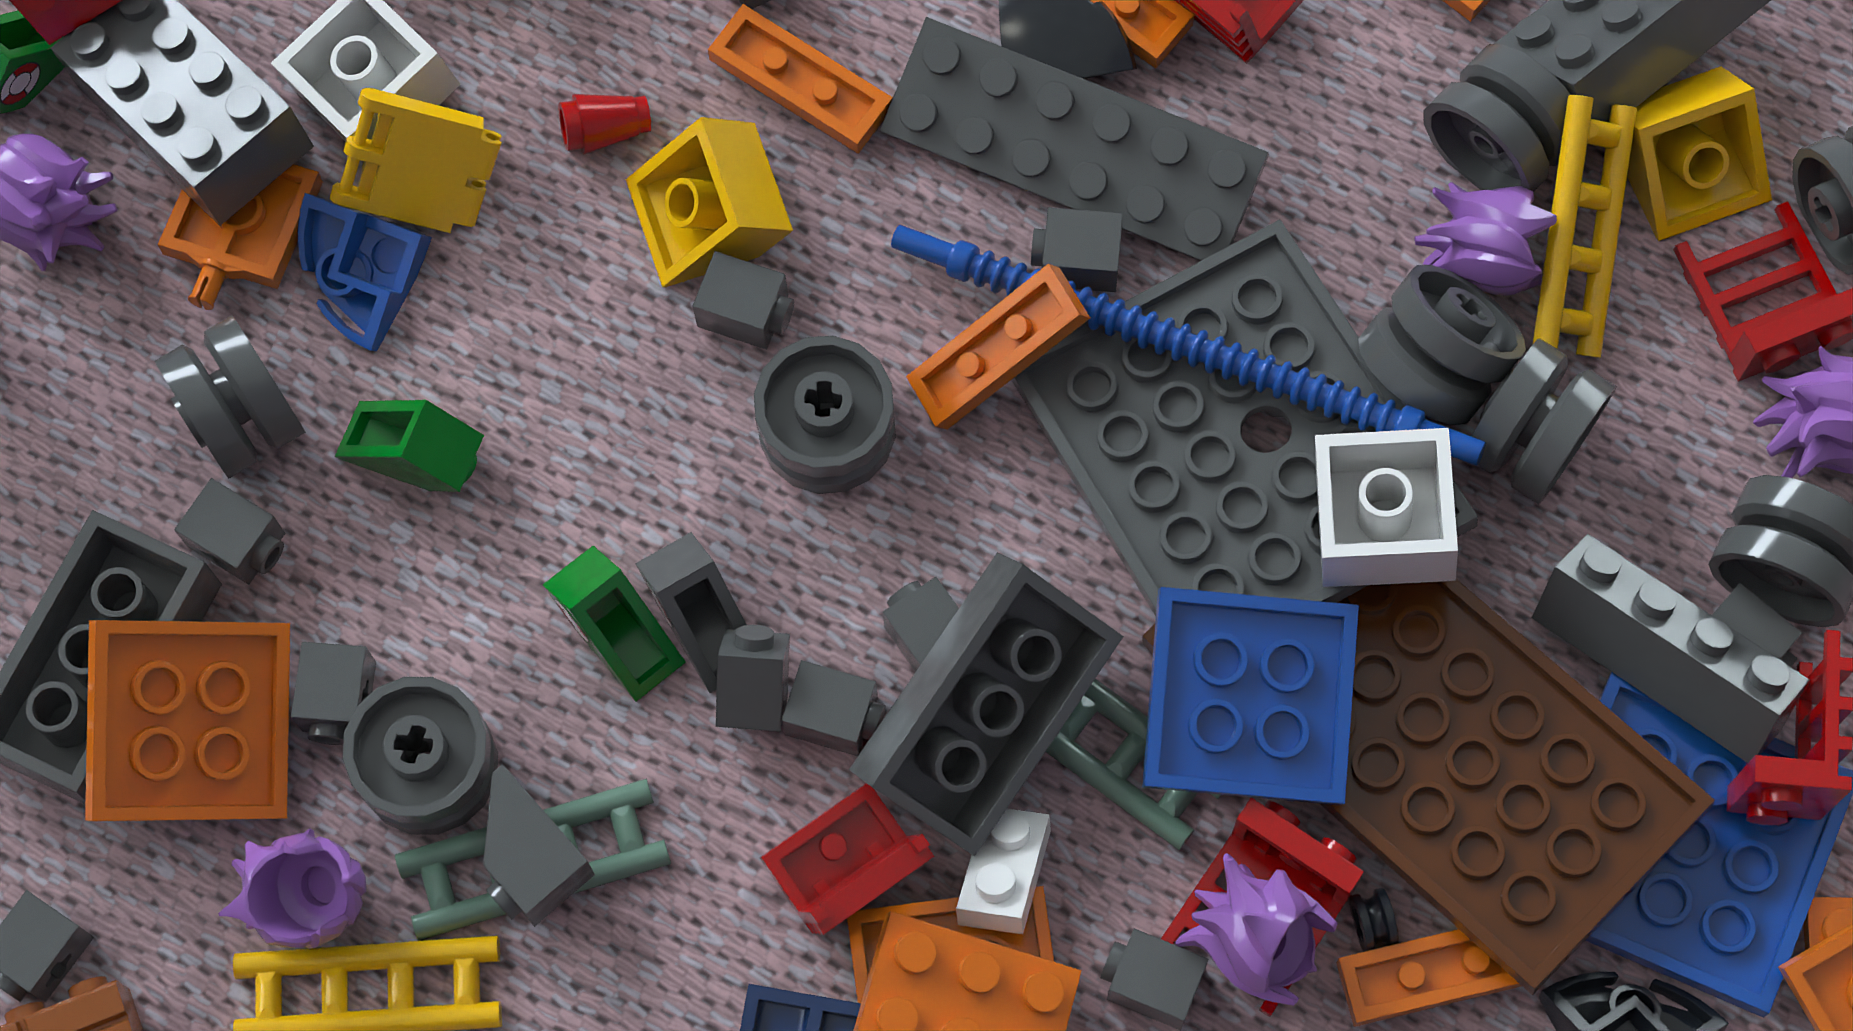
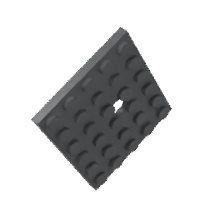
[1012,219,1478,616]

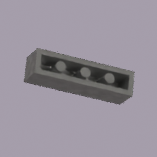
[1532,534,1810,763]

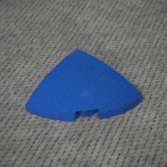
[298,193,432,351]

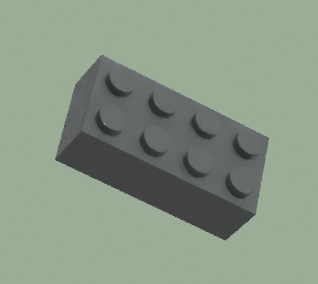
[51,0,314,226]
[1494,0,1771,122]
[0,510,222,804]
[849,552,1124,857]

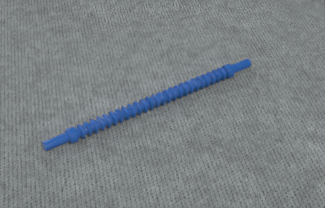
[891,225,1486,466]

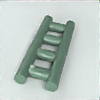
[1046,679,1221,851]
[395,778,671,941]

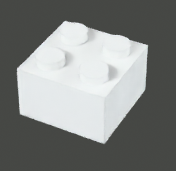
[271,0,461,142]
[1315,428,1458,587]

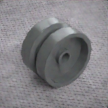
[1423,44,1570,192]
[1792,126,1853,275]
[1358,265,1526,425]
[154,315,306,479]
[754,335,896,494]
[1472,338,1617,505]
[1708,475,1853,628]
[342,677,498,835]

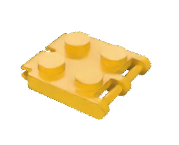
[330,88,502,233]

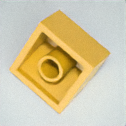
[1627,66,1772,241]
[625,117,793,287]

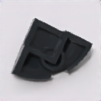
[999,0,1137,79]
[1538,972,1729,1031]

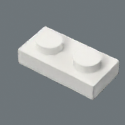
[956,809,1051,934]

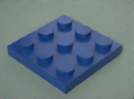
[1142,587,1359,805]

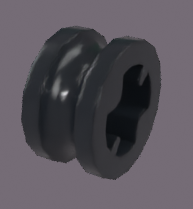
[1349,888,1399,952]

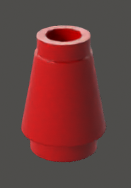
[558,94,651,155]

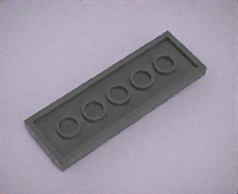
[880,17,1269,261]

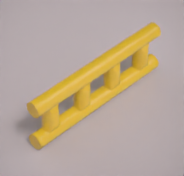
[1532,95,1637,358]
[233,935,502,1031]

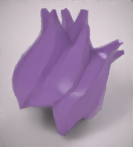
[0,134,118,271]
[1414,182,1557,296]
[1753,346,1853,478]
[218,828,366,949]
[1176,853,1338,1006]

